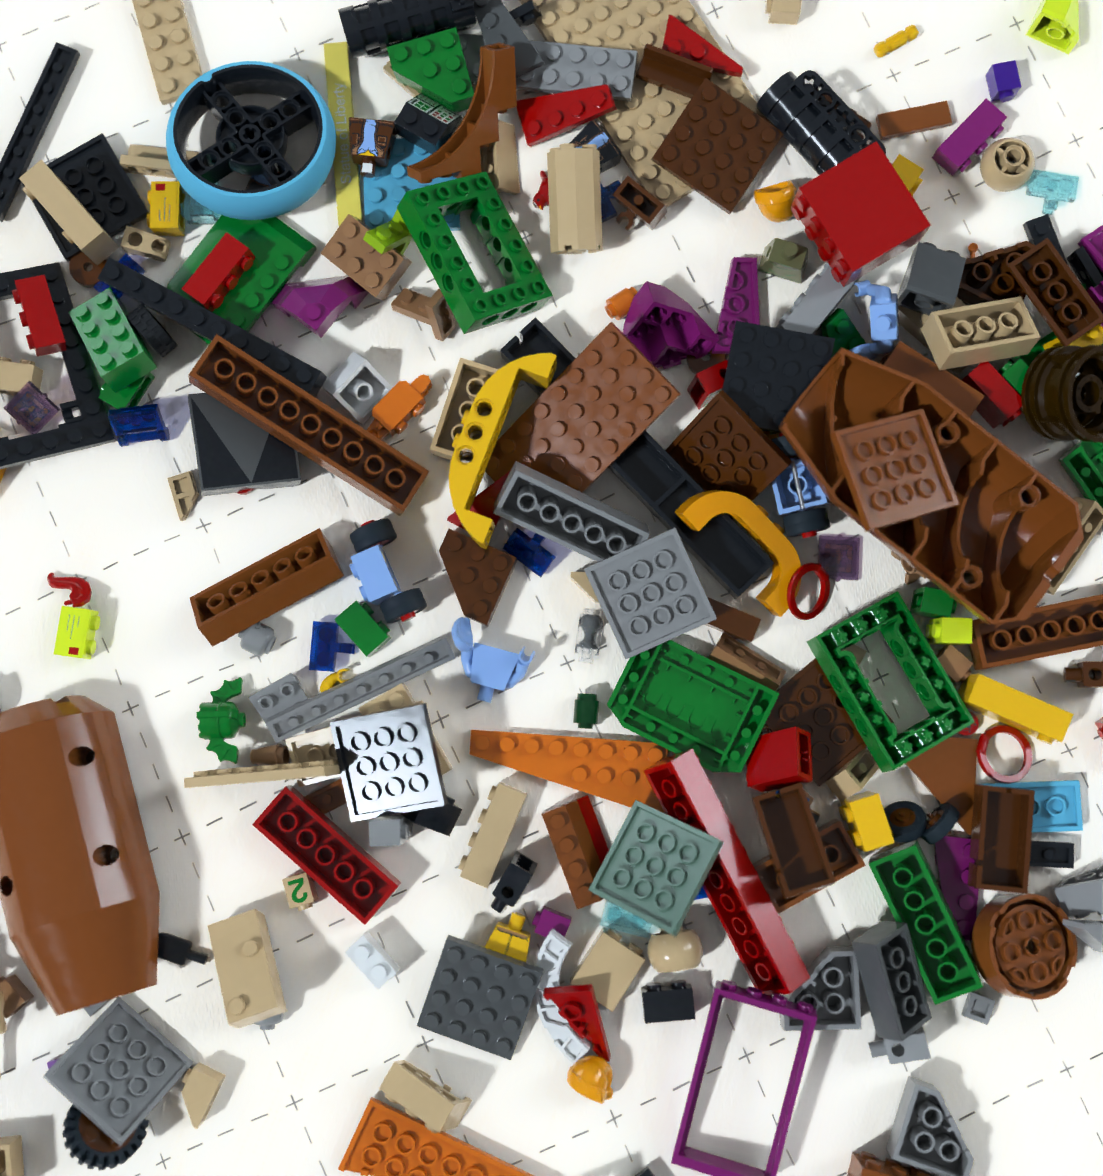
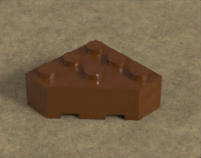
[957,241,1036,305]
[439,529,517,627]

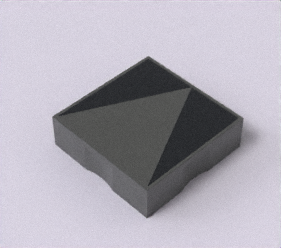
[188,393,301,497]

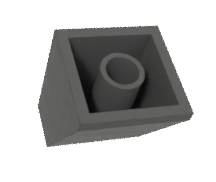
[897,242,966,316]

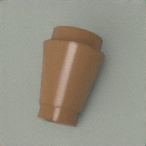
[250,744,289,765]

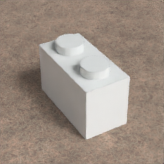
[344,931,400,990]

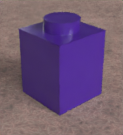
[985,60,1022,102]

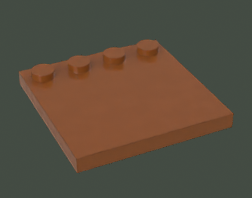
[830,409,959,532]

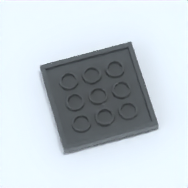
[417,934,543,1060]

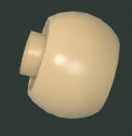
[980,138,1035,192]
[647,926,703,972]

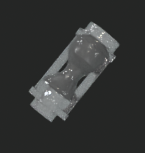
[574,608,604,664]

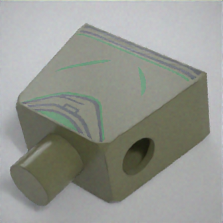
[757,238,808,284]

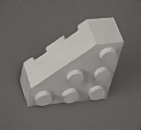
[1053,866,1103,919]
[780,946,862,1031]
[885,1076,974,1176]

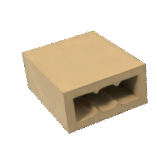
[570,928,645,1012]

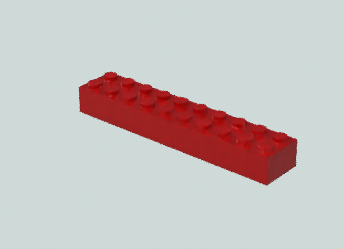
[644,749,811,995]

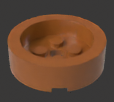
[972,894,1078,1000]

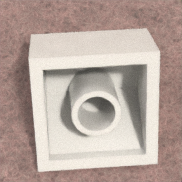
[322,351,393,425]

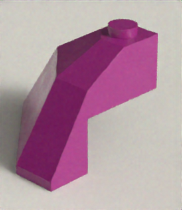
[271,276,369,338]
[623,281,719,370]

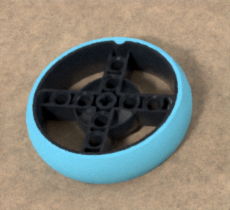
[166,61,336,220]

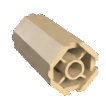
[547,143,603,254]

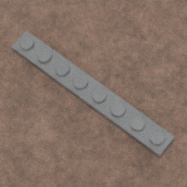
[265,634,456,743]

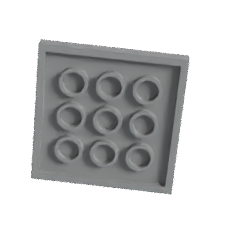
[584,527,717,659]
[43,997,194,1146]

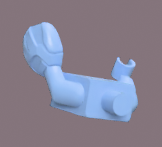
[848,280,899,360]
[451,617,536,703]

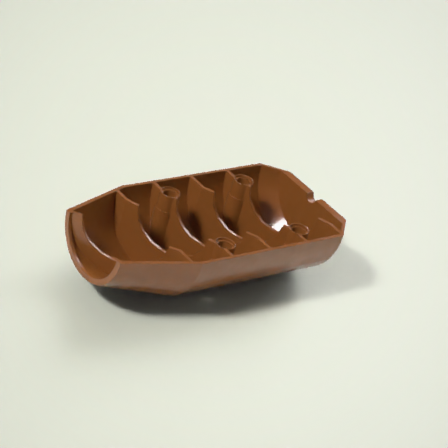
[779,348,1084,624]
[0,695,160,1016]

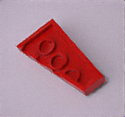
[516,84,616,147]

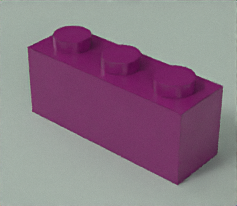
[932,98,1007,177]

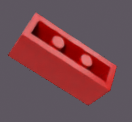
[182,232,256,312]
[12,275,66,357]

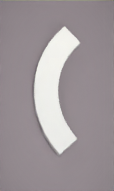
[534,928,592,1064]

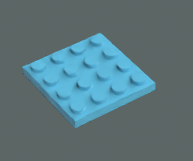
[363,138,461,231]

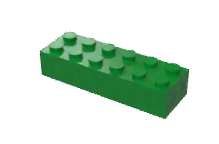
[868,839,984,1005]

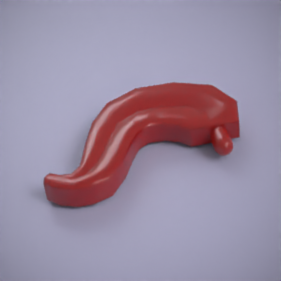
[47,572,92,607]

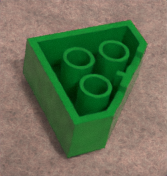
[387,27,474,113]

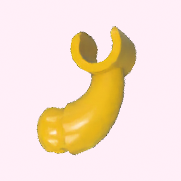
[319,668,350,693]

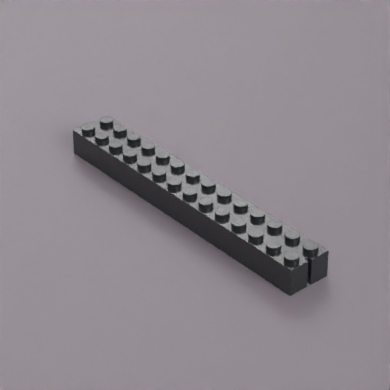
[500,317,774,599]

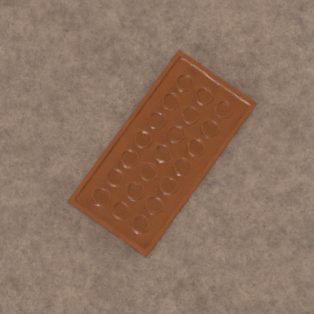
[485,322,681,493]

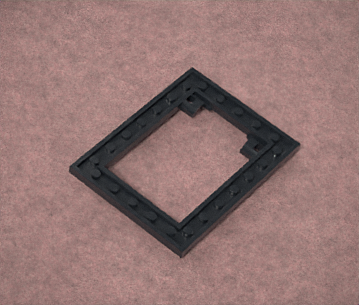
[0,262,115,469]

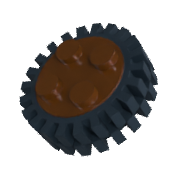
[62,1104,149,1171]

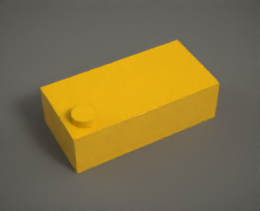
[958,674,1074,745]

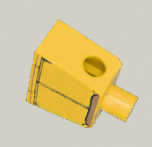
[484,912,531,962]

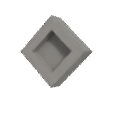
[961,992,996,1025]

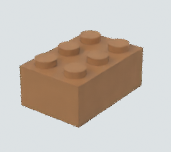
[321,214,412,300]

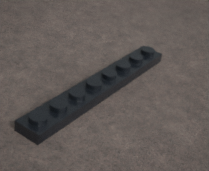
[0,42,81,222]

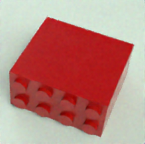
[791,141,931,287]

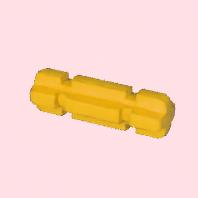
[874,24,919,58]

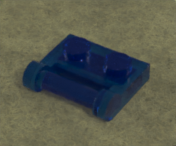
[108,404,170,447]

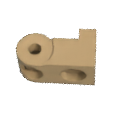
[120,225,171,262]

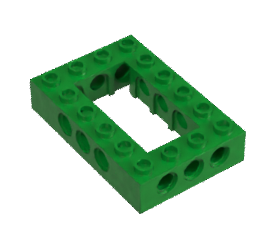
[397,171,553,334]
[807,591,975,773]

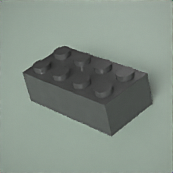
[851,920,932,1042]

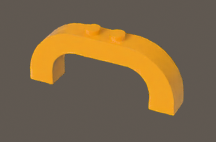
[675,490,801,617]

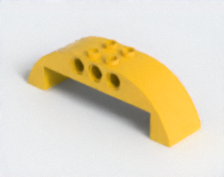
[449,353,557,549]

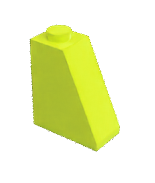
[1026,0,1079,55]

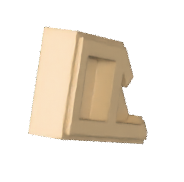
[167,471,199,521]

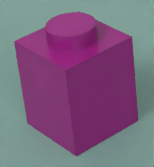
[532,906,572,937]

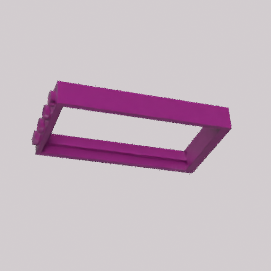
[671,979,817,1176]

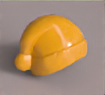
[754,180,796,223]
[567,1055,613,1104]

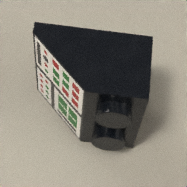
[394,93,462,154]

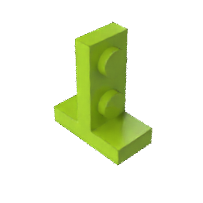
[363,209,412,254]

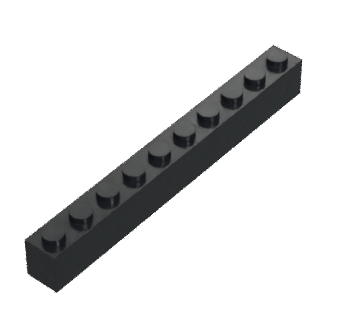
[98,257,327,398]

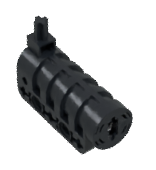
[338,0,477,59]
[756,70,886,175]

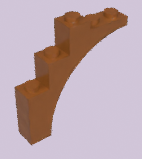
[407,42,517,183]

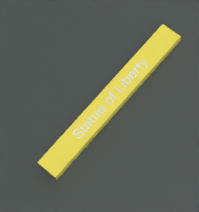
[323,42,363,226]

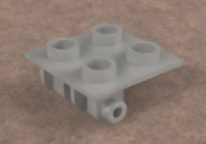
[248,673,308,722]

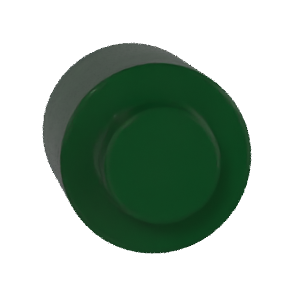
[573,693,599,729]

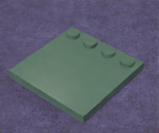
[588,800,723,937]

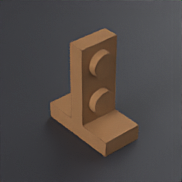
[391,288,456,342]

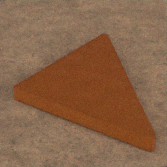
[897,733,977,835]

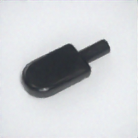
[158,932,208,966]

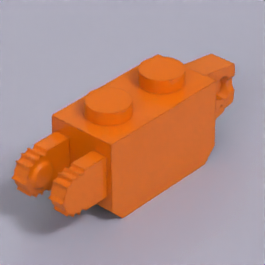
[367,374,433,440]

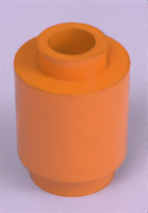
[605,287,637,321]

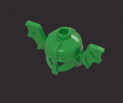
[196,677,246,764]

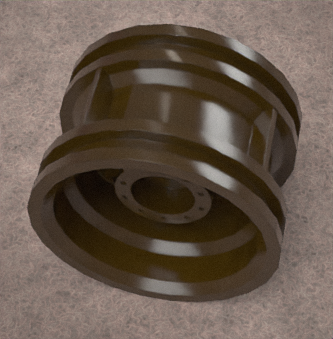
[1021,345,1103,442]

